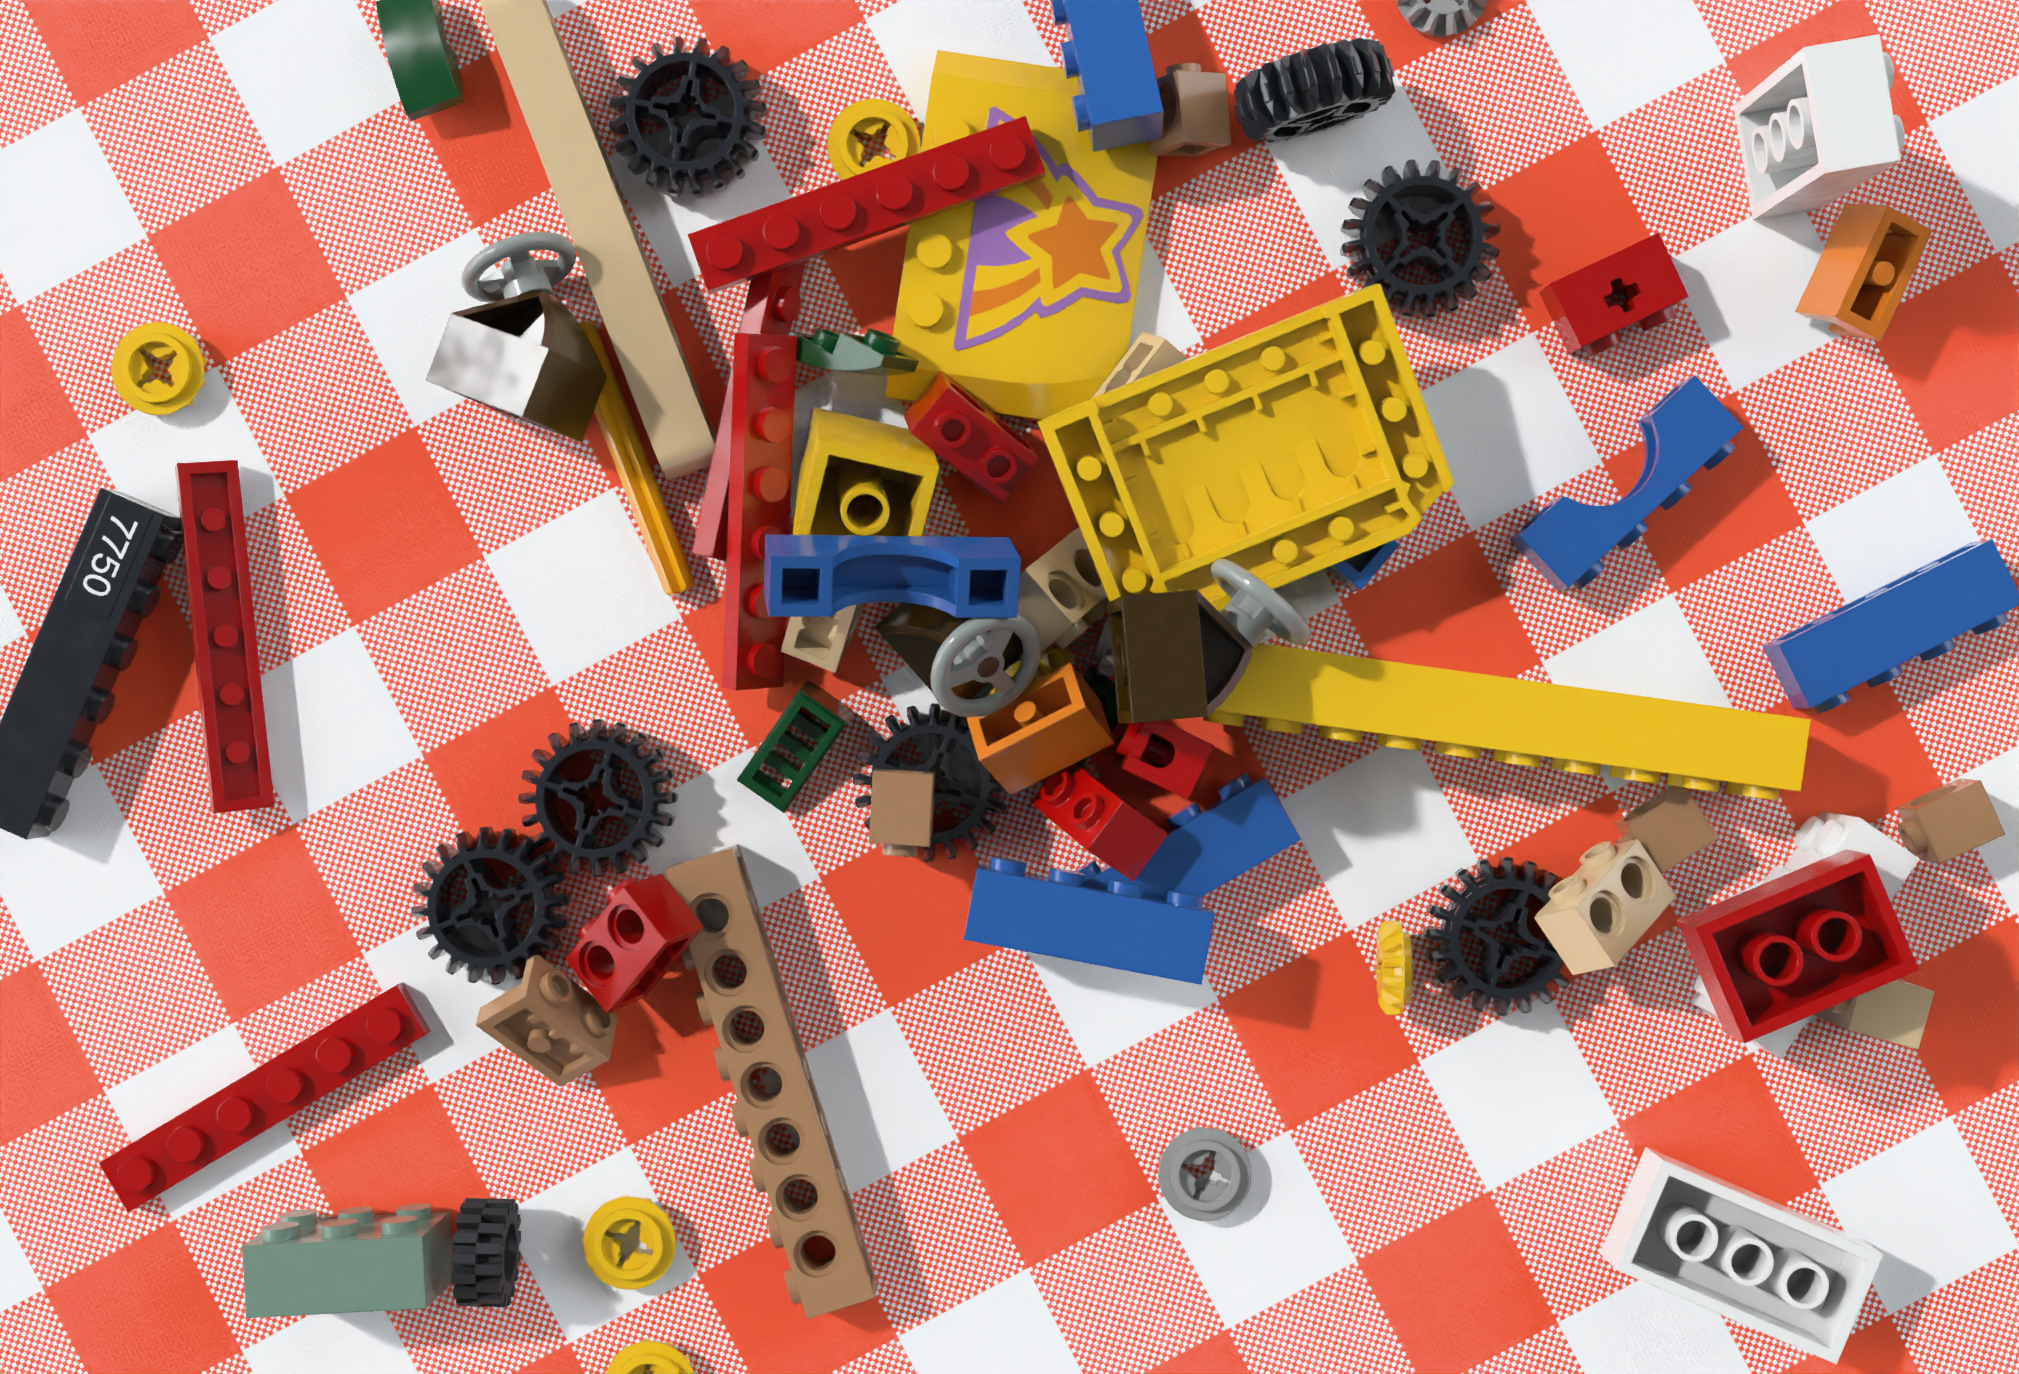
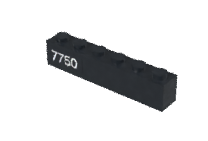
[0,488,183,840]

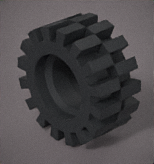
[451,1198,521,1307]

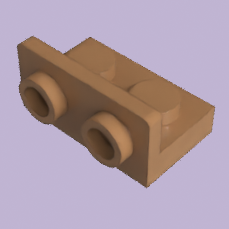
[476,955,618,1087]

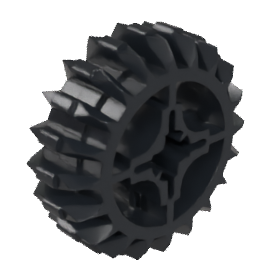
[609,37,768,198]
[1234,38,1396,143]
[1340,159,1500,320]
[853,703,1007,862]
[518,719,679,877]
[411,826,572,985]
[1423,856,1570,1016]

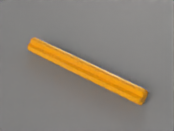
[578,320,695,596]

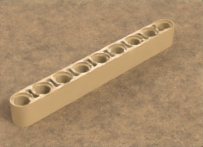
[480,0,717,481]

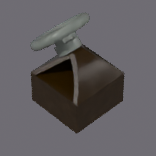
[425,232,607,443]
[1108,559,1311,724]
[874,602,1041,718]

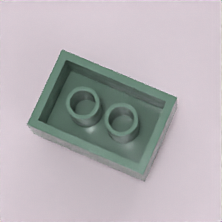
[242,1203,454,1318]

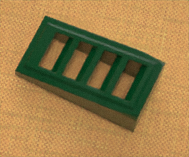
[737,680,854,813]

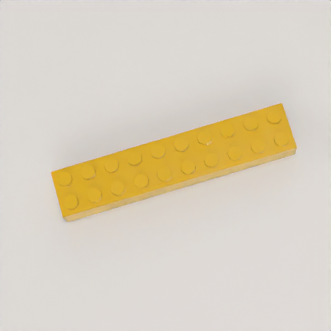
[1203,643,1811,801]

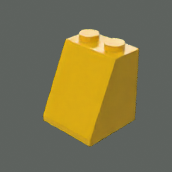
[793,407,939,536]

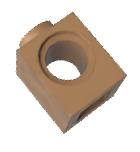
[1148,63,1231,157]
[869,769,936,857]
[1896,778,2006,864]
[1613,786,1719,874]

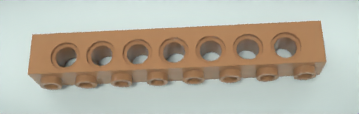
[665,844,878,1319]

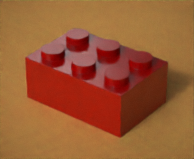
[1677,849,1919,1043]

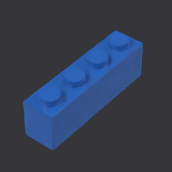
[1049,0,1163,152]
[1762,539,2019,714]
[1075,773,1301,900]
[963,856,1215,985]

